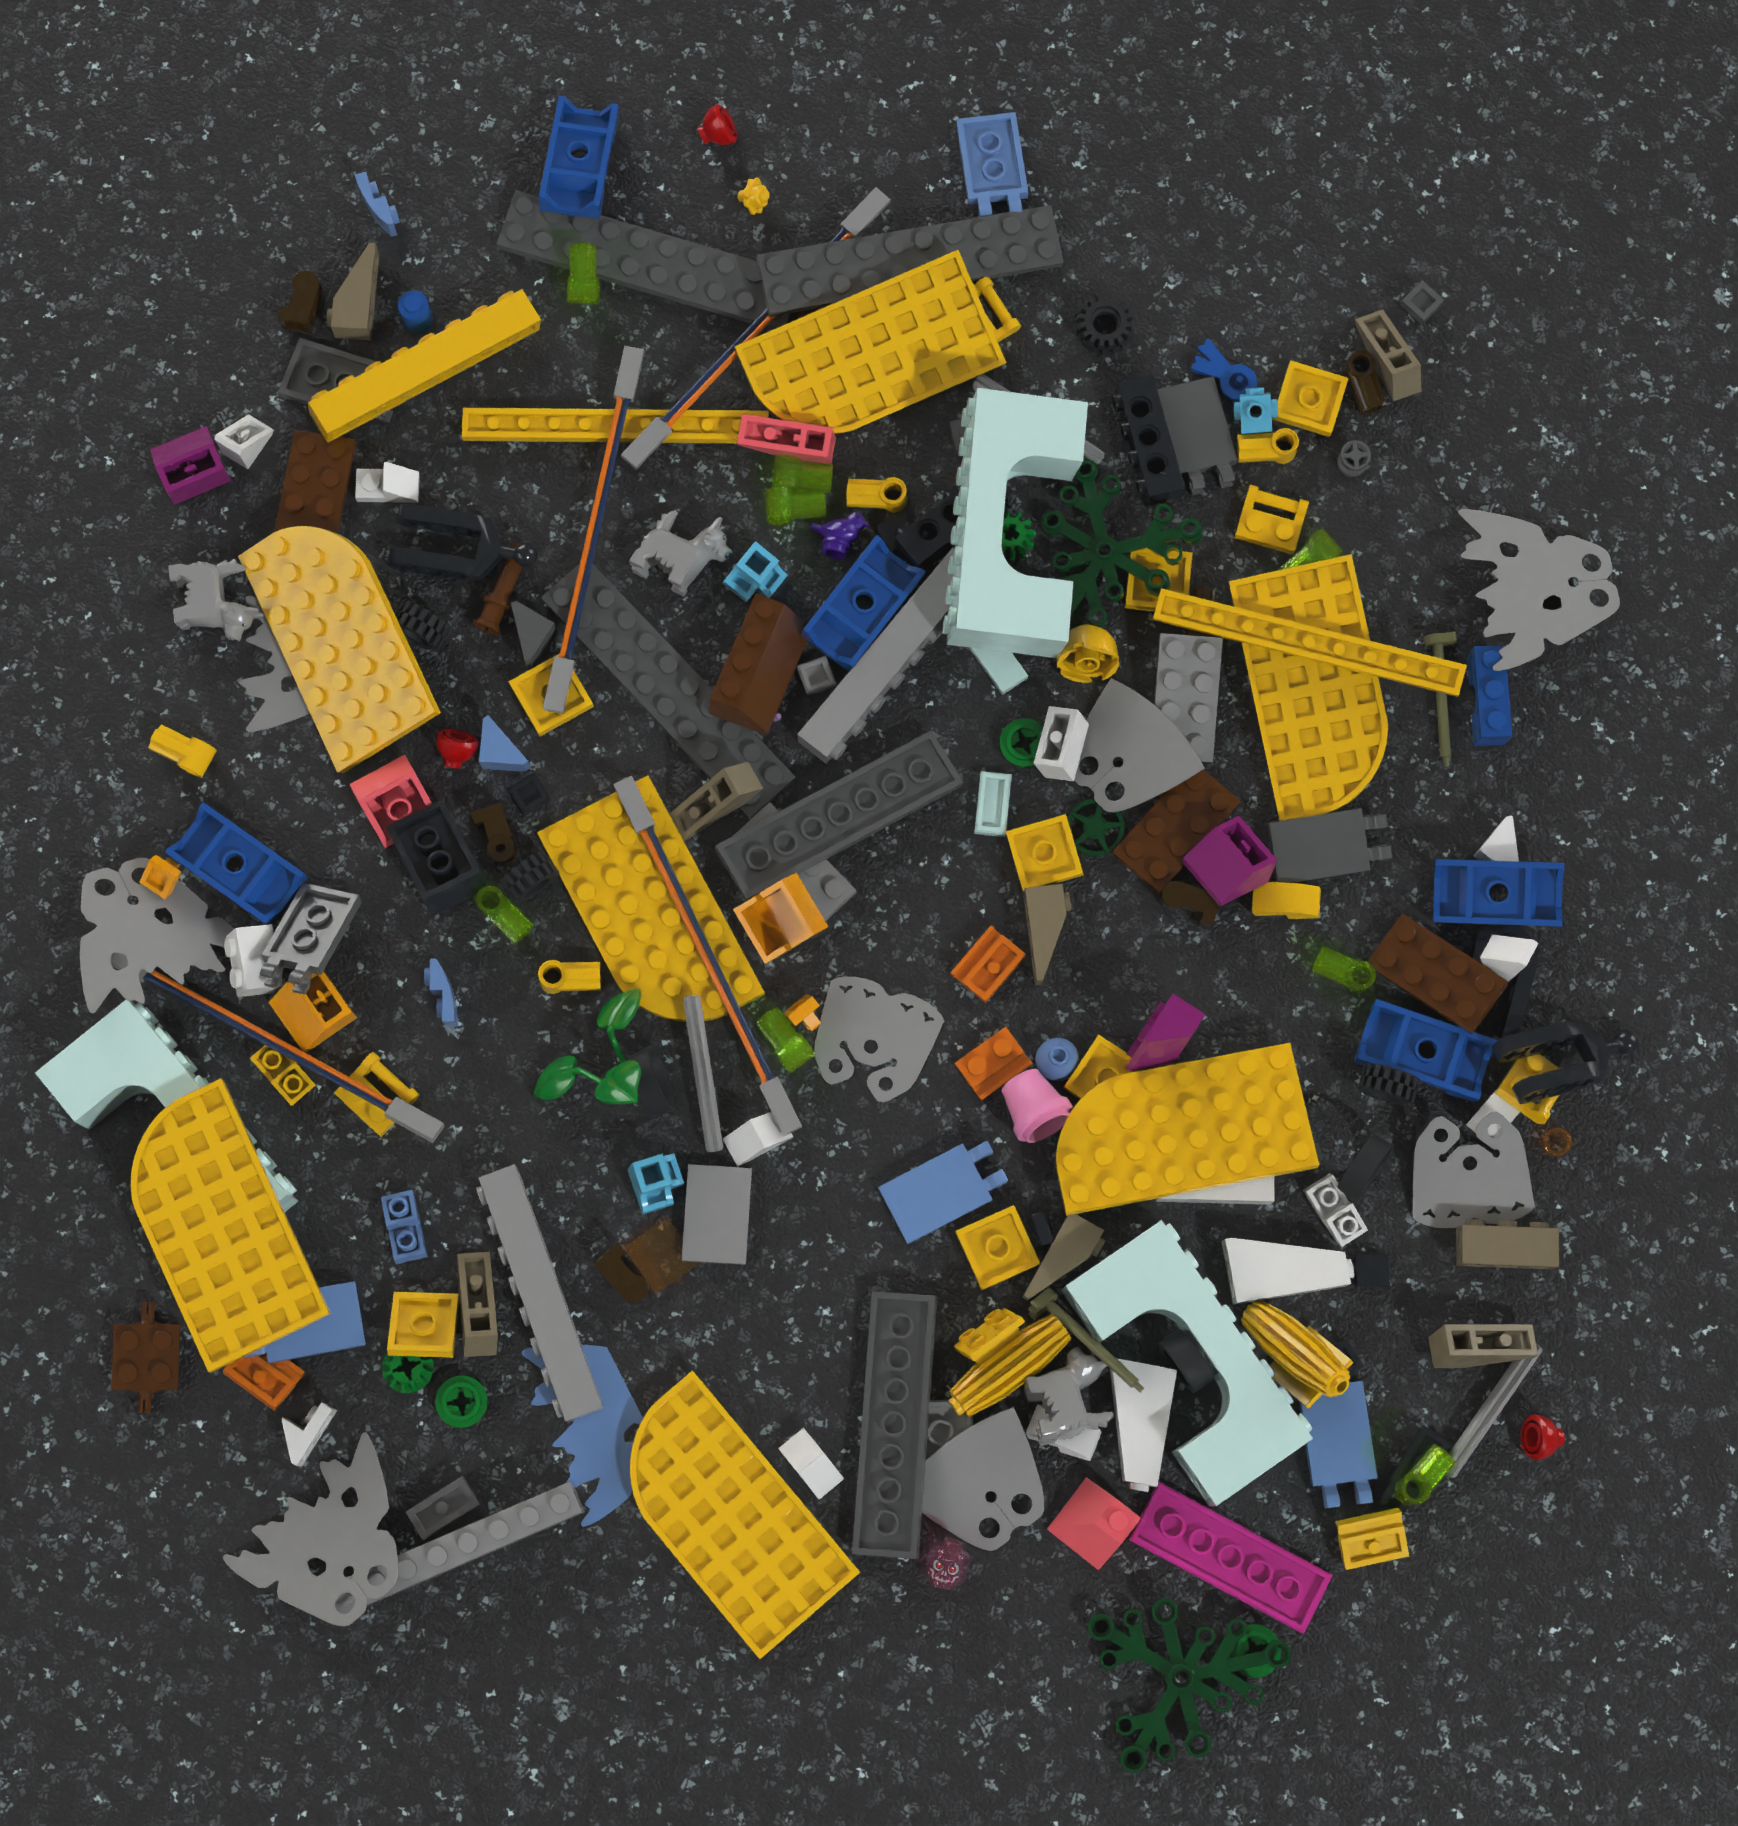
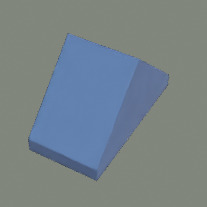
[479,715,531,772]

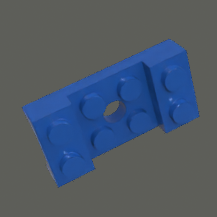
[539,96,619,219]
[801,535,926,672]
[165,802,308,925]
[1433,859,1565,927]
[1354,999,1498,1103]

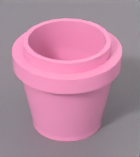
[1001,1069,1073,1143]

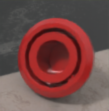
[698,104,738,146]
[436,729,480,769]
[1520,1414,1565,1460]

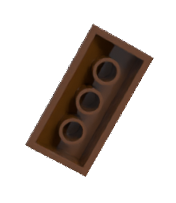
[709,594,807,735]

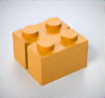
[733,872,828,964]

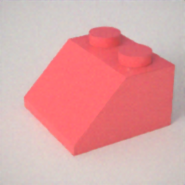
[350,755,432,848]

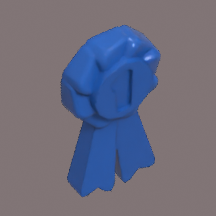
[1190,338,1257,402]

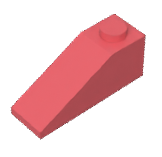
[737,414,836,467]

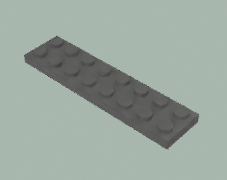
[715,730,963,901]
[852,1292,937,1559]

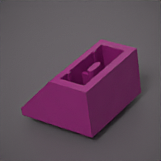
[150,426,231,505]
[1182,816,1277,906]
[1125,994,1205,1072]

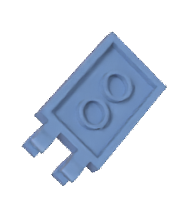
[956,112,1028,217]
[878,1141,1008,1245]
[244,1281,366,1364]
[1299,1381,1378,1508]

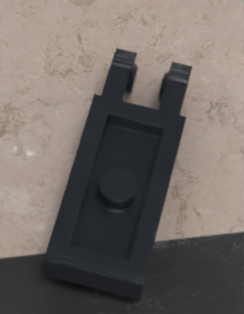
[1376,1425,1451,1516]

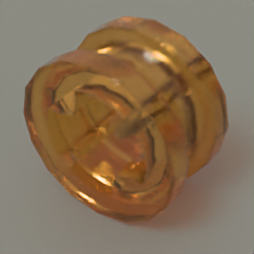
[1541,1127,1572,1157]

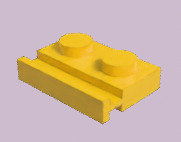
[1335,1508,1409,1570]

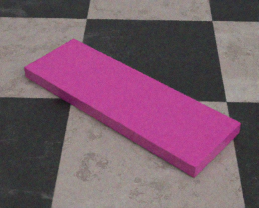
[1128,1481,1333,1634]

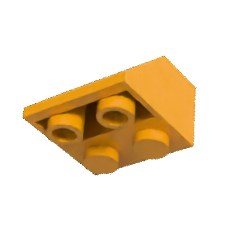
[268,970,357,1053]

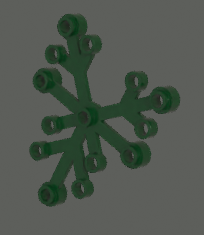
[1041,459,1203,628]
[1088,1598,1291,1773]

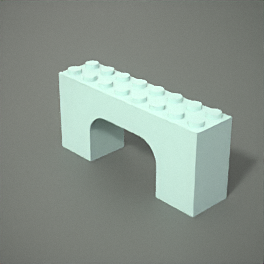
[943,388,1088,658]
[35,1000,298,1212]
[1061,1220,1313,1506]

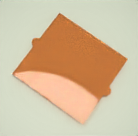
[624,1218,699,1294]

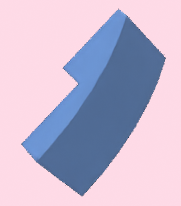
[355,172,400,237]
[424,959,458,1026]
[381,1190,428,1264]

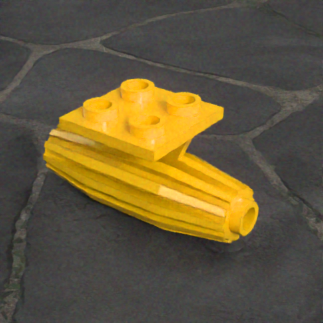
[1241,1300,1353,1409]
[948,1308,1071,1417]

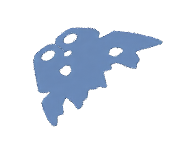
[522,1345,643,1527]

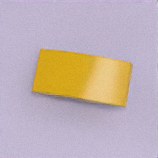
[1252,882,1321,919]
[250,1045,316,1106]

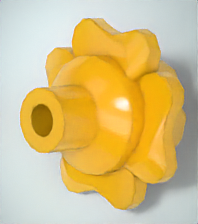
[738,178,770,215]

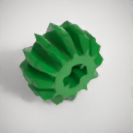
[1001,510,1036,564]

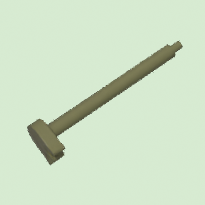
[1425,632,1457,767]
[1028,1288,1144,1393]

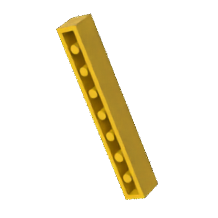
[308,289,541,443]

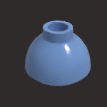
[1035,1037,1080,1082]

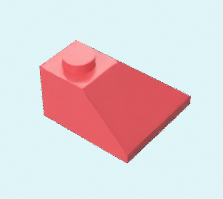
[1047,1477,1141,1570]

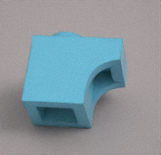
[722,541,788,602]
[627,1153,684,1215]

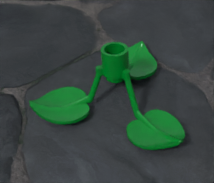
[534,988,642,1104]

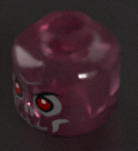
[924,1538,971,1590]

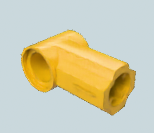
[1237,428,1299,464]
[846,477,908,513]
[148,725,217,778]
[538,960,601,994]

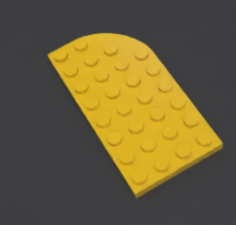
[734,249,1006,434]
[238,526,441,773]
[1229,554,1388,820]
[537,775,765,1022]
[1056,1043,1319,1216]
[131,1078,331,1373]
[630,1370,860,1659]

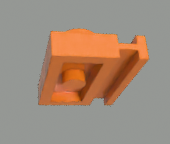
[950,926,1026,1004]
[954,1027,1033,1101]
[223,1354,305,1411]

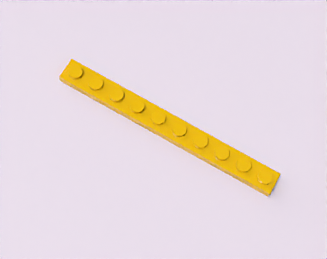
[462,408,769,444]
[1153,588,1467,697]

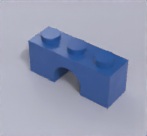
[1467,645,1512,746]

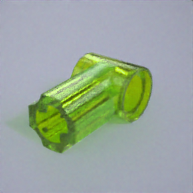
[567,242,600,305]
[771,455,833,494]
[765,487,826,525]
[1279,528,1343,570]
[476,886,535,945]
[1311,946,1376,994]
[755,1007,816,1074]
[1395,1444,1456,1506]

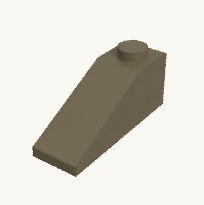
[327,243,380,340]
[1355,309,1421,401]
[669,762,763,841]
[1023,884,1071,986]
[1022,1214,1105,1301]
[457,1252,498,1357]
[1428,1324,1538,1368]

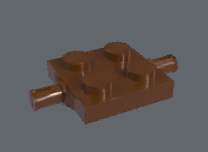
[111,1302,181,1413]

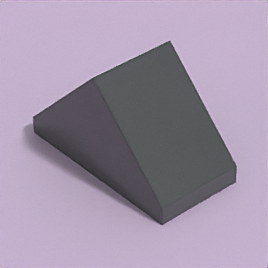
[511,601,557,669]

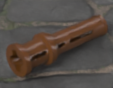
[473,542,522,636]

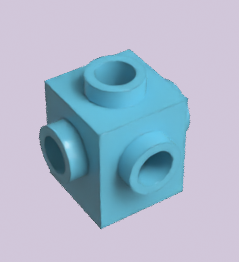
[1234,387,1278,434]

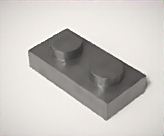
[406,1476,480,1540]

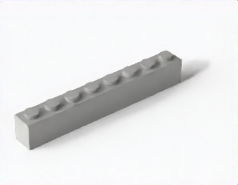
[797,548,955,764]
[476,1164,605,1422]
[335,1482,585,1614]

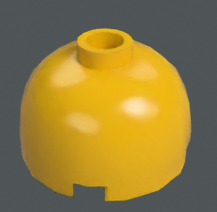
[1057,624,1119,683]

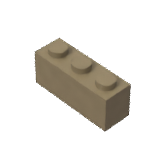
[1456,1219,1559,1270]

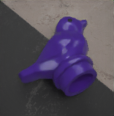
[810,513,869,559]

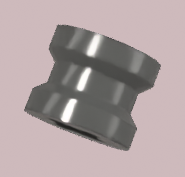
[1337,440,1371,477]

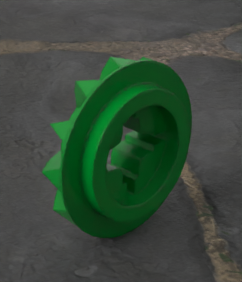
[1000,718,1043,768]
[382,1353,434,1393]
[435,1375,488,1428]
[1229,1624,1281,1678]

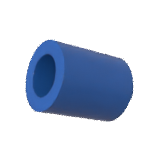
[398,291,433,333]

